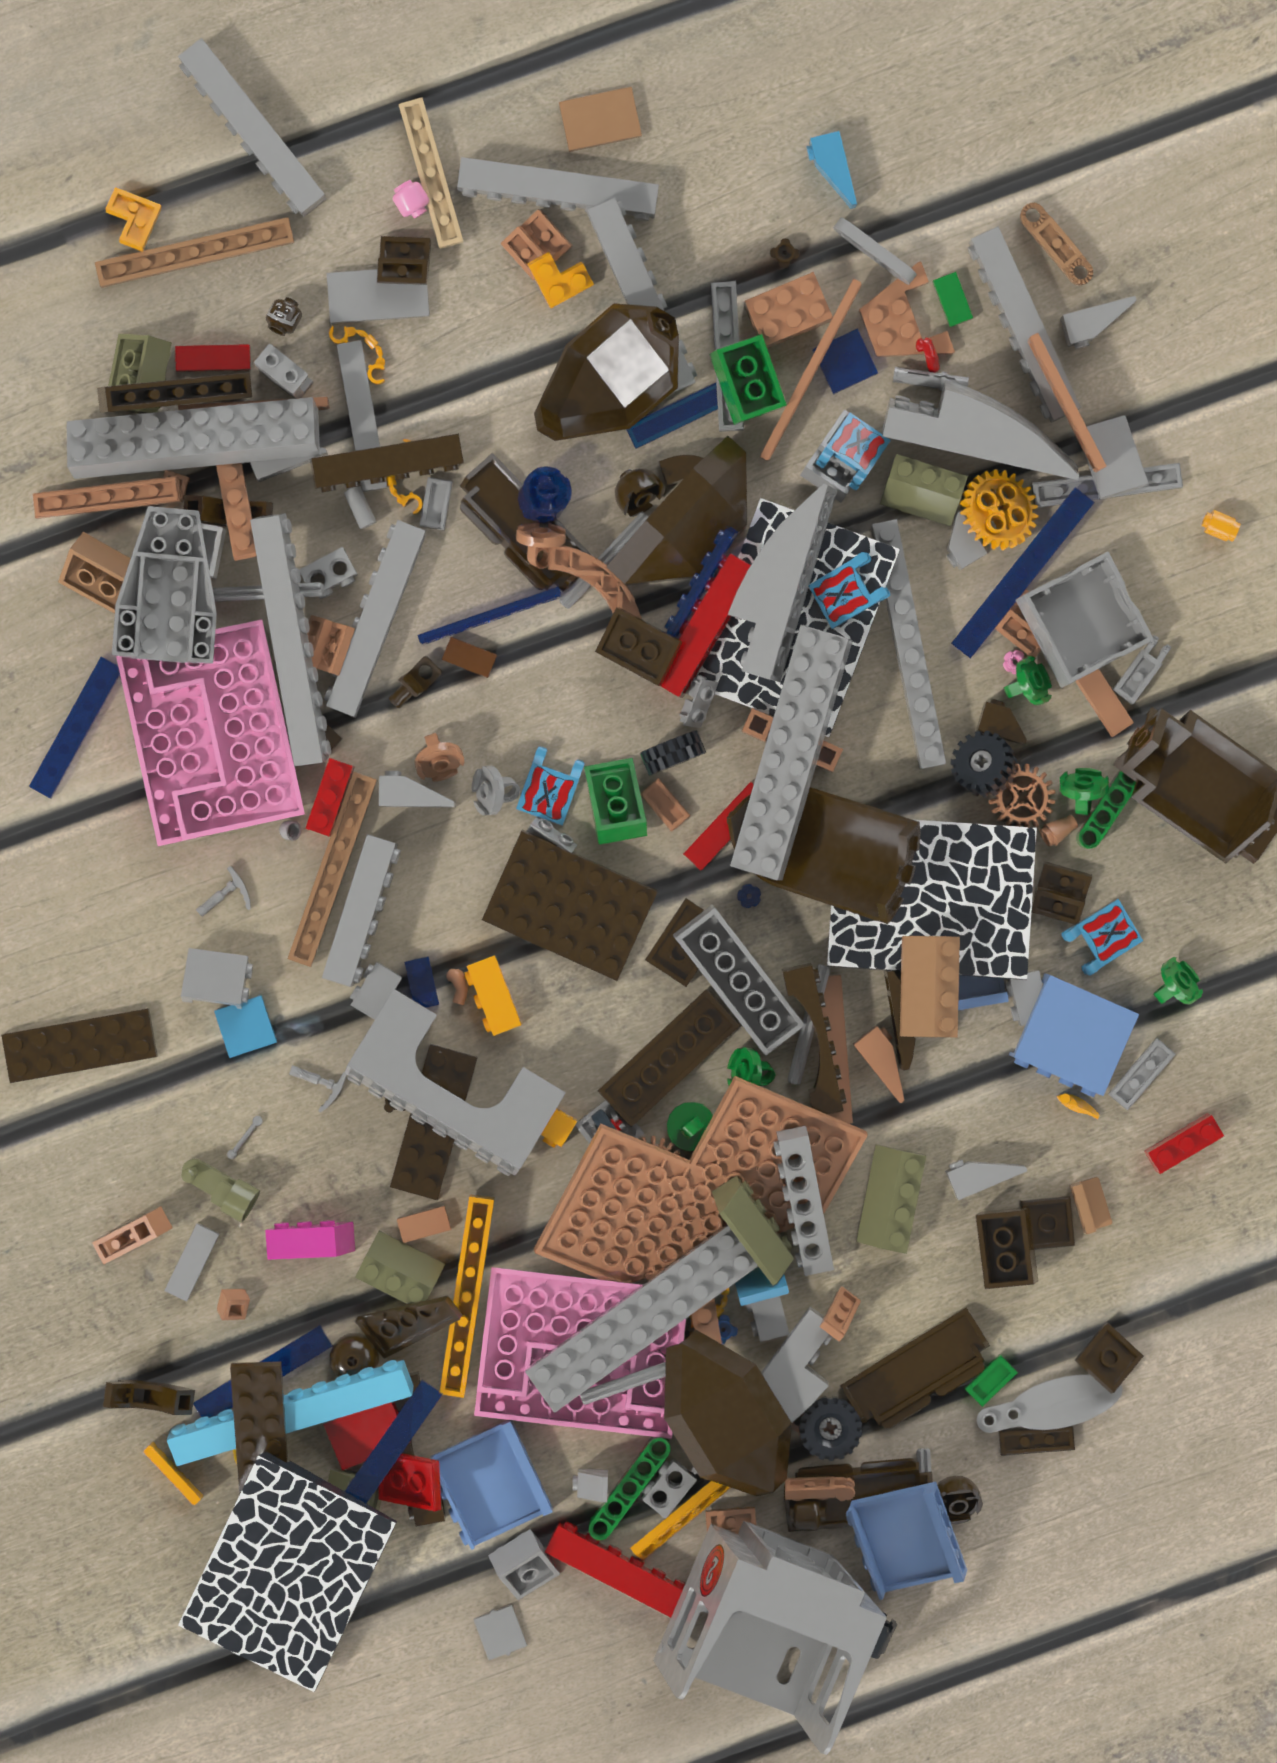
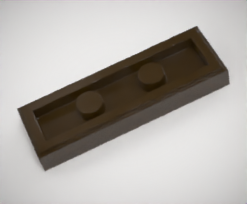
[998,1425,1075,1456]

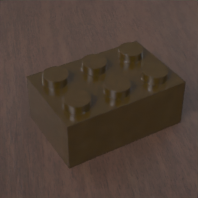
[976,1207,1039,1289]

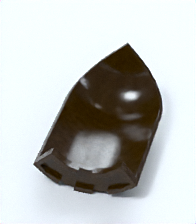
[727,787,920,924]

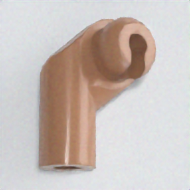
[446,969,470,1005]

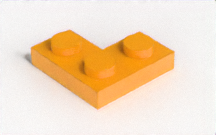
[106,187,162,252]
[527,252,594,308]

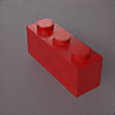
[305,758,355,837]
[1144,1113,1224,1174]

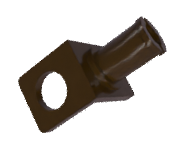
[389,656,442,708]

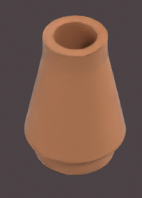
[1039,815,1078,847]

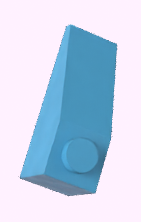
[806,131,857,209]

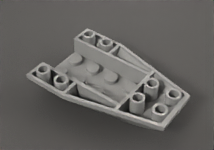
[112,506,217,664]

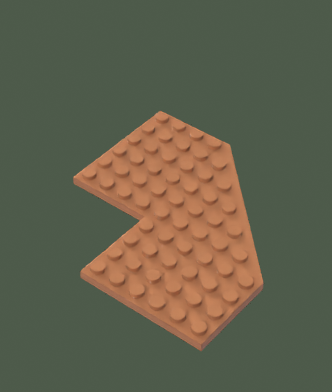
[534,1076,868,1283]

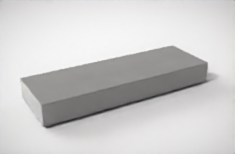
[1108,1038,1176,1110]
[164,1223,220,1302]

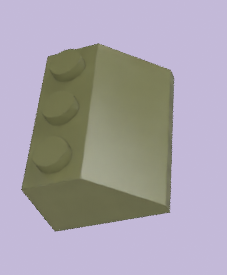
[108,334,172,414]
[880,454,968,526]
[355,1230,445,1305]

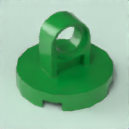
[1003,656,1052,705]
[1059,768,1109,815]
[1153,957,1203,1005]
[727,1047,776,1086]
[667,1102,713,1151]

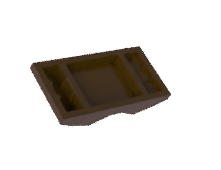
[884,970,916,1071]

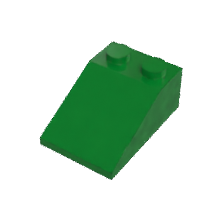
[584,758,647,845]

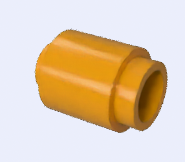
[1201,510,1241,542]

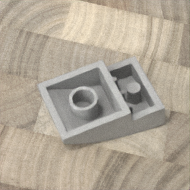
[800,410,857,503]

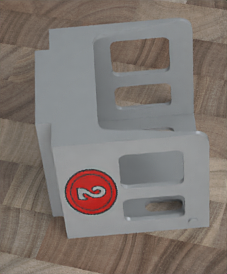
[653,1521,887,1755]

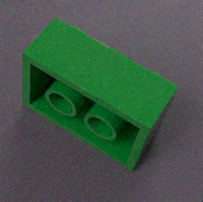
[709,334,787,425]

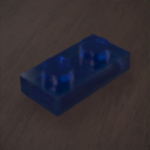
[404,956,440,1008]

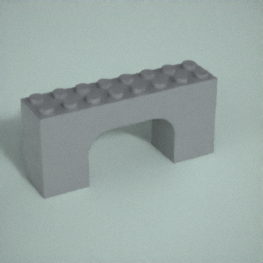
[345,989,565,1176]

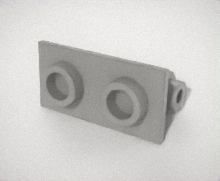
[679,675,718,728]
[527,817,577,853]

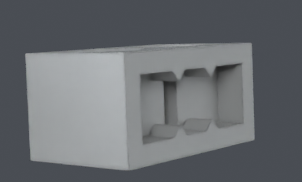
[299,547,358,599]
[642,1458,697,1519]

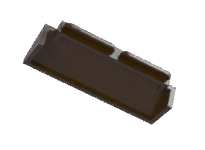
[459,453,592,592]
[840,1307,990,1429]
[784,1458,933,1532]

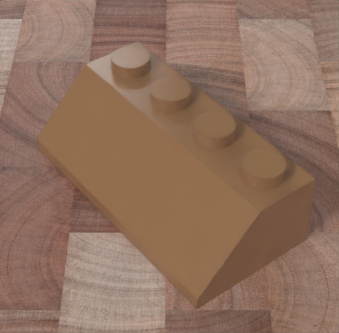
[58,532,131,614]
[900,936,960,1038]

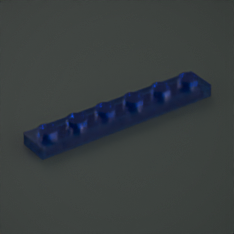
[664,527,738,638]

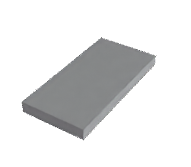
[327,269,430,324]

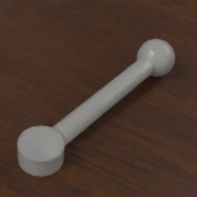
[227,1116,263,1159]

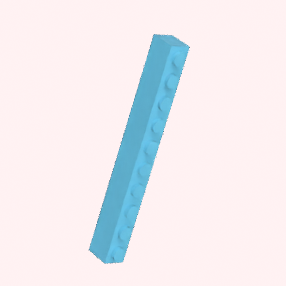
[167,1360,414,1466]

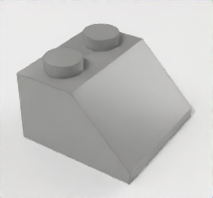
[488,1529,560,1600]

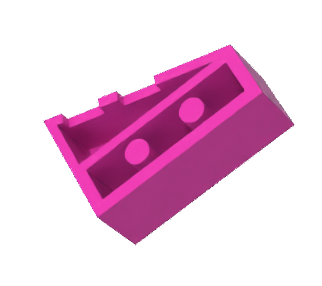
[265,1220,356,1260]

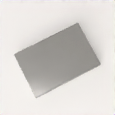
[1084,415,1148,500]

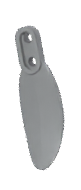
[977,1375,1122,1433]

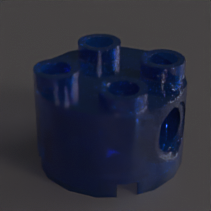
[518,466,572,523]

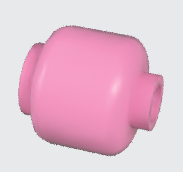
[393,180,429,219]

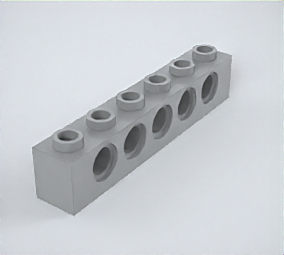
[773,1126,834,1276]

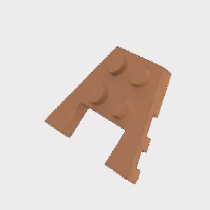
[859,261,955,357]

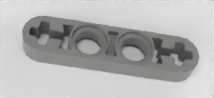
[833,217,917,285]

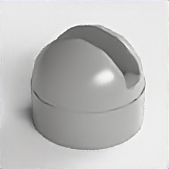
[279,820,301,841]

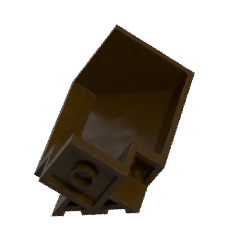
[1112,707,1277,864]

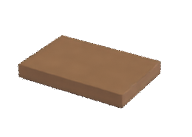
[559,87,642,152]

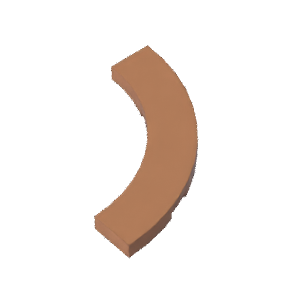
[548,545,642,619]

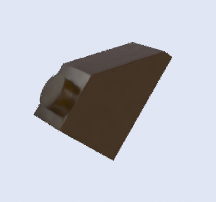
[976,699,1027,745]

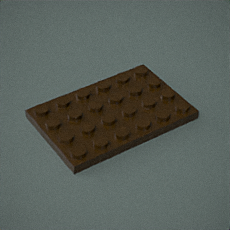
[482,829,658,981]

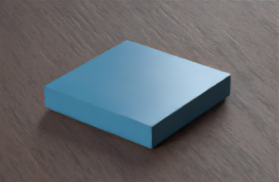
[214,995,277,1058]
[735,1267,789,1306]

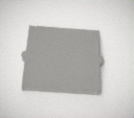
[474,1605,527,1660]

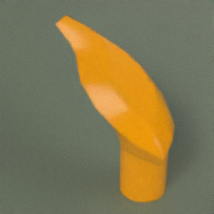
[1056,1093,1100,1119]

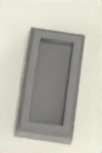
[420,477,453,531]

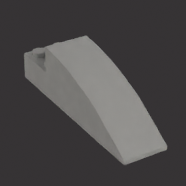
[883,380,1079,480]
[728,484,837,682]
[691,1306,833,1474]

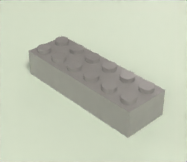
[322,834,401,987]
[673,905,805,1056]

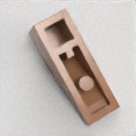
[853,1026,904,1103]
[92,1206,173,1264]

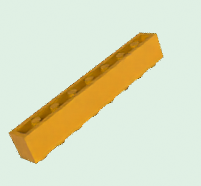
[439,1194,495,1398]

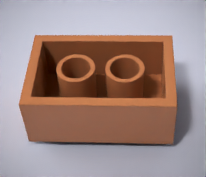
[744,272,833,349]

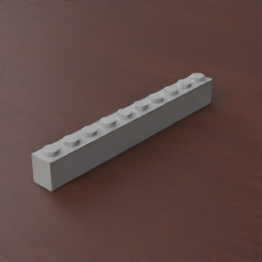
[250,513,331,766]
[871,519,946,769]

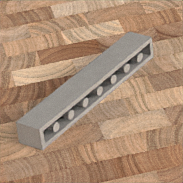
[178,38,327,217]
[457,157,659,221]
[586,197,697,392]
[968,227,1081,423]
[324,520,427,718]

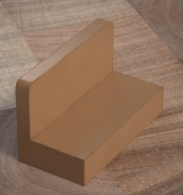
[1070,1177,1112,1234]

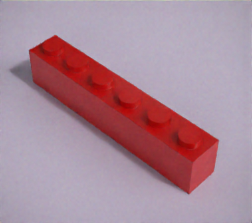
[661,553,751,698]
[545,1521,686,1618]

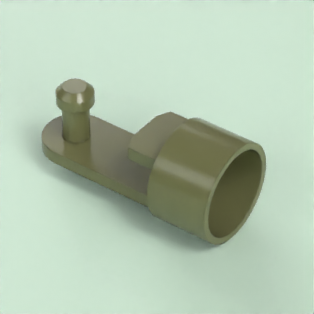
[181,1158,260,1223]

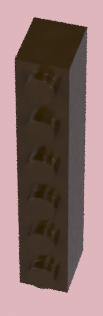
[97,372,253,413]
[310,433,464,493]

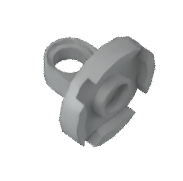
[472,766,520,815]

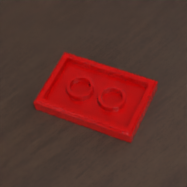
[323,1402,411,1470]
[377,1451,441,1511]

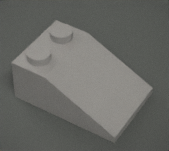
[379,771,456,807]

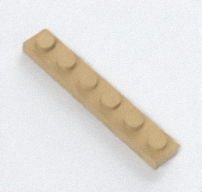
[399,97,463,249]

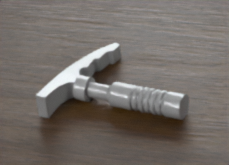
[196,866,251,917]
[289,1065,347,1112]

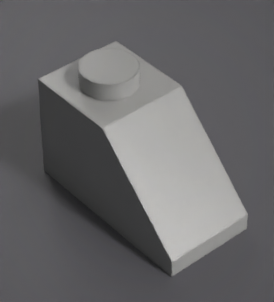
[946,511,987,570]
[573,1469,608,1502]

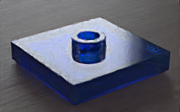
[812,328,878,395]

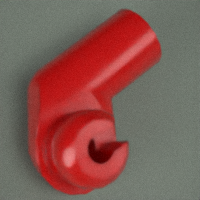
[916,337,940,373]

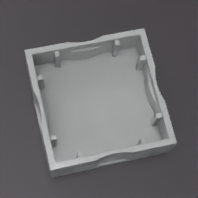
[1016,552,1154,688]

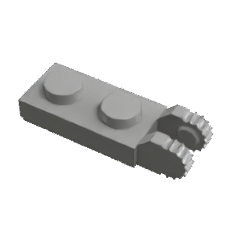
[1113,635,1172,705]

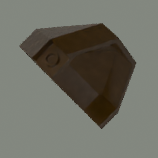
[534,303,679,441]
[607,435,747,586]
[664,1330,792,1496]

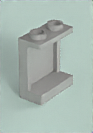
[254,344,313,399]
[181,948,253,1009]

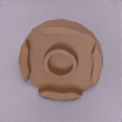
[516,522,566,569]
[414,733,465,782]

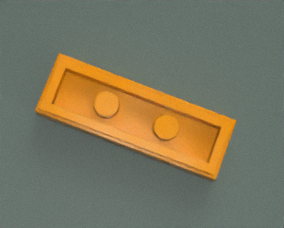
[144,1442,204,1505]

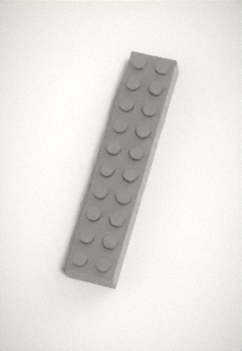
[67,397,320,479]
[730,625,853,880]
[525,1224,758,1413]

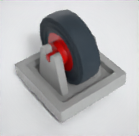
[575,1100,644,1144]

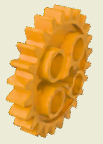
[960,469,1038,550]

